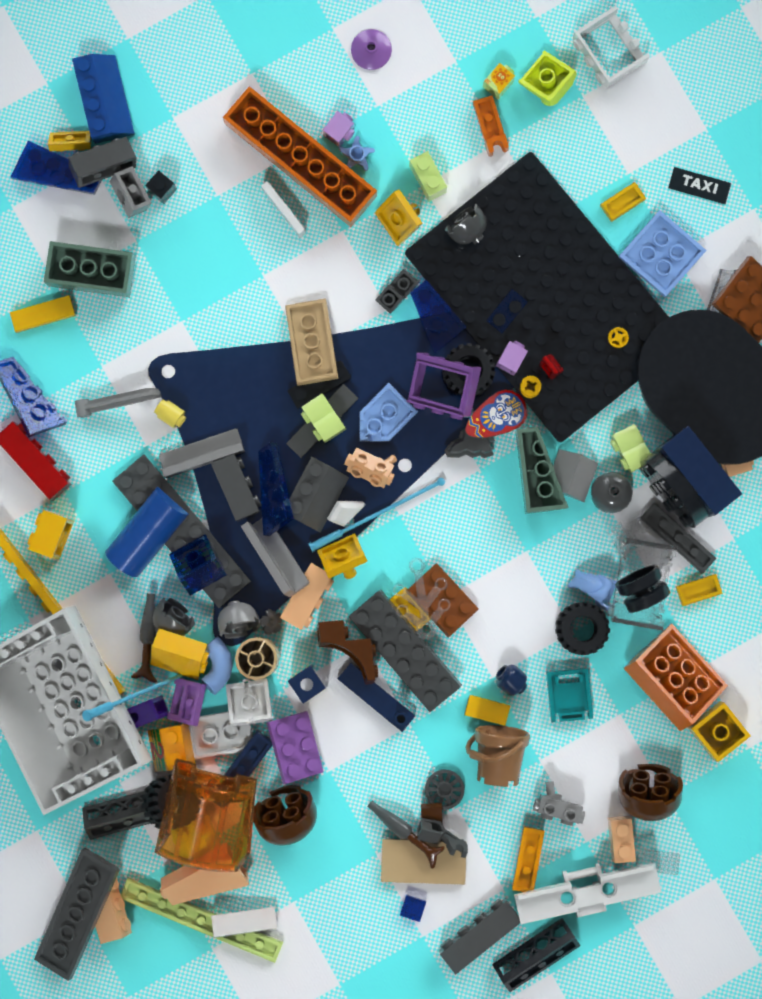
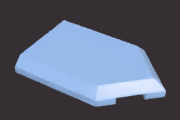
[360,383,418,442]

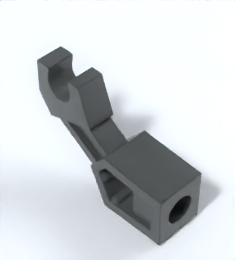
[417,818,468,858]

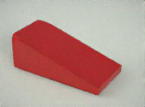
[540,354,564,380]

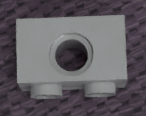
[109,166,152,218]

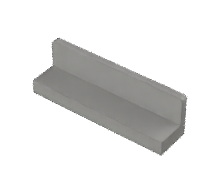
[159,429,245,478]
[241,516,310,597]

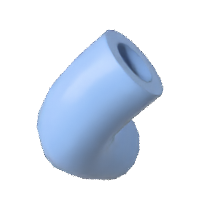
[201,636,233,695]

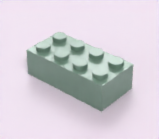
[44,241,136,298]

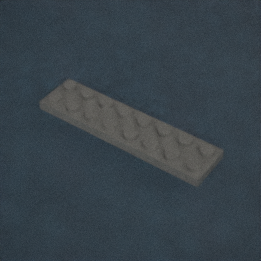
[112,454,251,608]

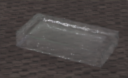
[636,849,680,875]

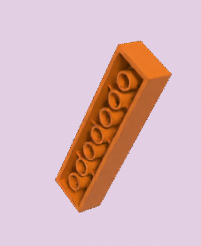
[223,86,377,227]

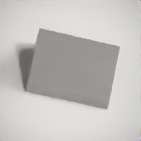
[553,449,598,502]

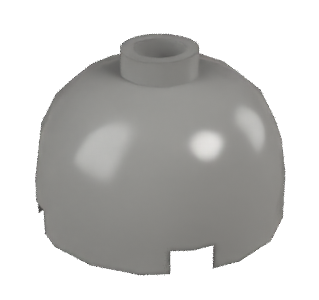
[218,600,260,639]

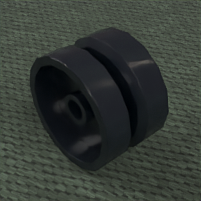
[615,565,671,613]

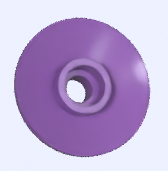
[351,29,392,70]

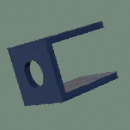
[288,664,328,704]

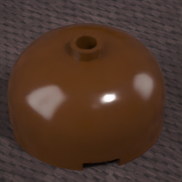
[618,764,683,821]
[252,785,317,846]

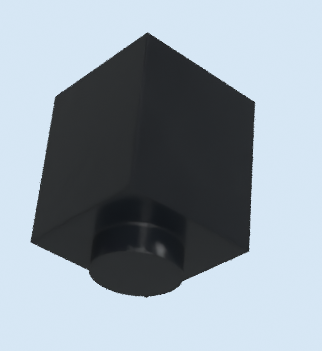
[145,170,177,204]

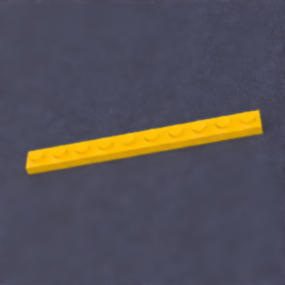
[0,528,126,696]

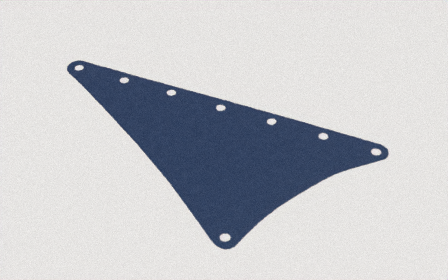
[148,312,513,646]

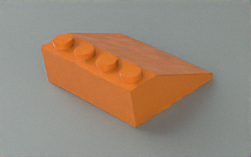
[624,623,728,731]

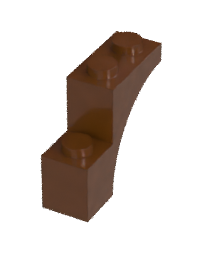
[316,620,378,685]

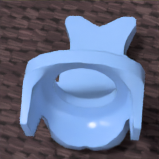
[568,569,618,611]

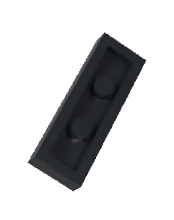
[287,360,351,409]

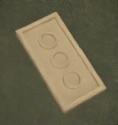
[285,298,339,386]
[381,838,467,885]

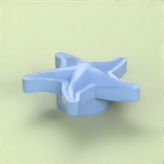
[339,136,375,171]

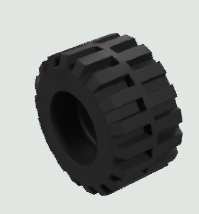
[442,343,495,397]
[555,602,610,655]
[141,774,201,830]

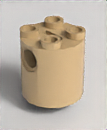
[235,637,280,680]

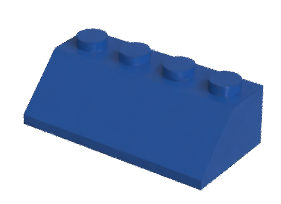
[72,54,135,144]

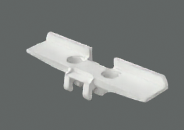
[514,863,662,924]

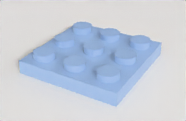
[619,210,707,298]

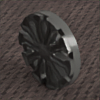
[425,769,464,810]

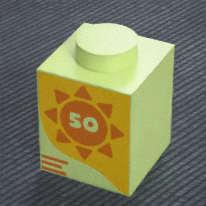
[483,63,515,100]

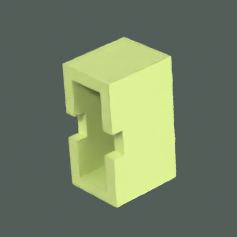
[409,151,447,202]

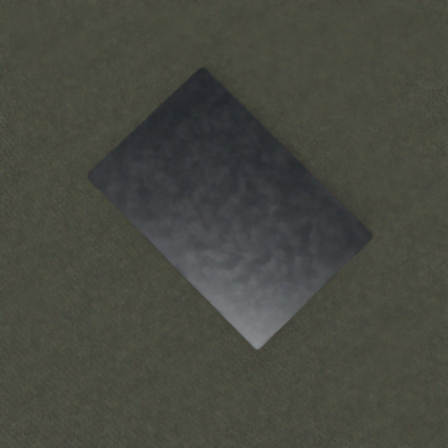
[405,152,669,443]

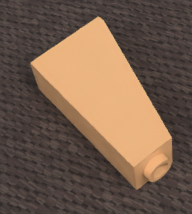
[159,843,249,905]

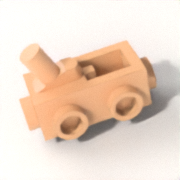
[344,448,397,488]

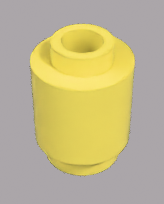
[154,399,186,429]

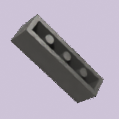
[439,898,520,975]

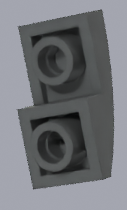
[375,269,420,314]

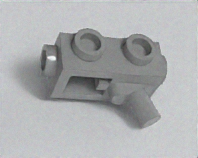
[533,781,585,826]

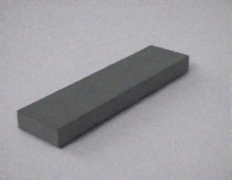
[286,384,359,458]
[640,502,717,574]

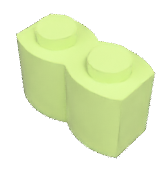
[301,394,346,443]
[610,424,651,473]

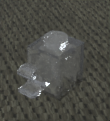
[605,517,647,553]

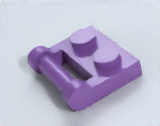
[166,678,206,726]

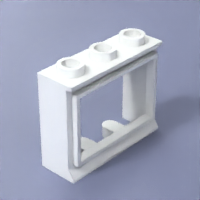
[572,6,650,89]

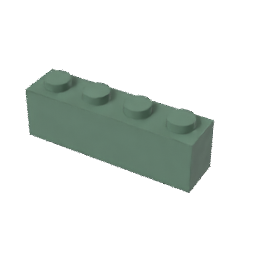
[515,427,569,514]

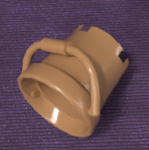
[465,725,530,787]

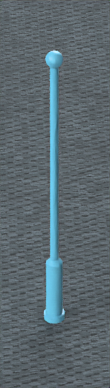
[308,478,445,552]
[82,674,187,721]

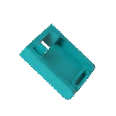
[546,668,593,723]

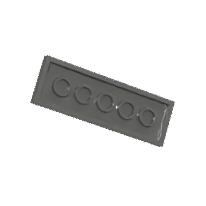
[348,589,462,712]
[34,848,120,981]

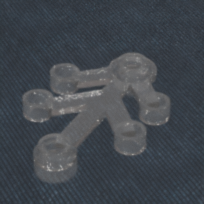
[393,558,451,639]

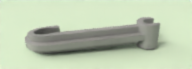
[74,388,161,418]

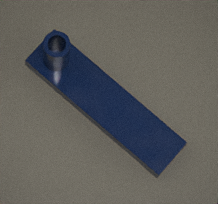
[338,663,415,732]

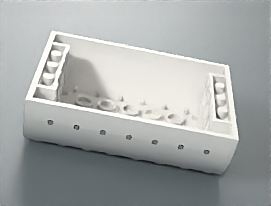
[0,606,152,815]

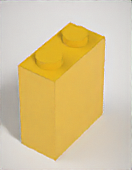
[150,628,209,680]

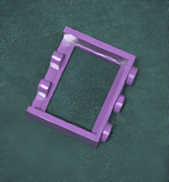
[406,353,481,420]

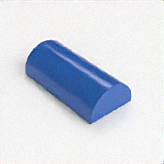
[105,487,189,577]

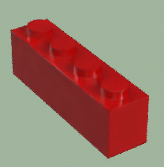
[0,422,72,501]

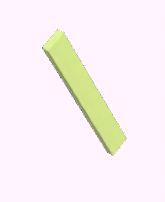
[121,877,283,963]

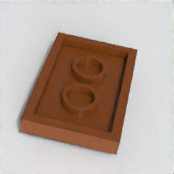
[406,563,479,638]

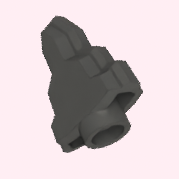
[444,429,495,459]

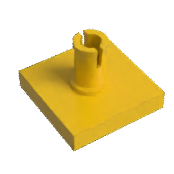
[374,189,423,246]
[317,533,368,579]

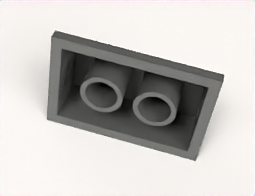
[282,457,349,533]

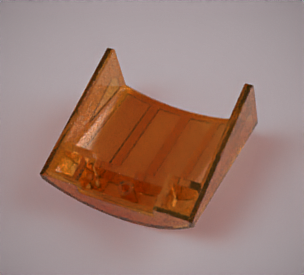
[155,759,257,872]

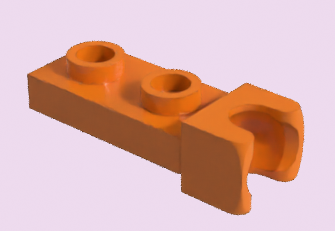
[473,95,509,157]

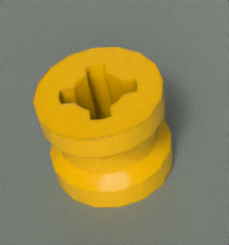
[608,327,629,348]
[520,376,541,398]

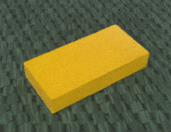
[600,182,646,222]
[676,574,723,606]
[464,695,510,726]

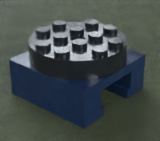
[639,426,742,528]

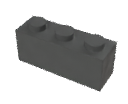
[68,137,136,188]
[211,454,262,522]

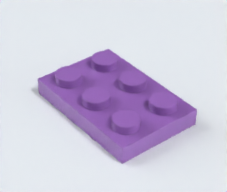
[267,711,324,784]

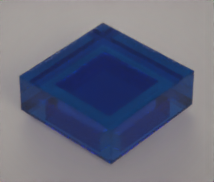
[400,894,426,922]

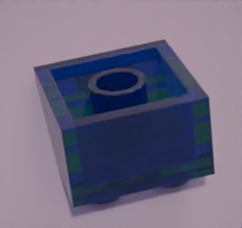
[169,534,227,596]

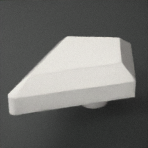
[327,501,366,527]

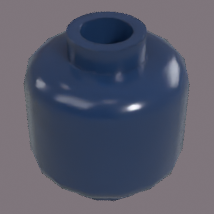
[496,664,527,696]

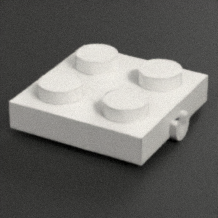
[226,678,273,727]

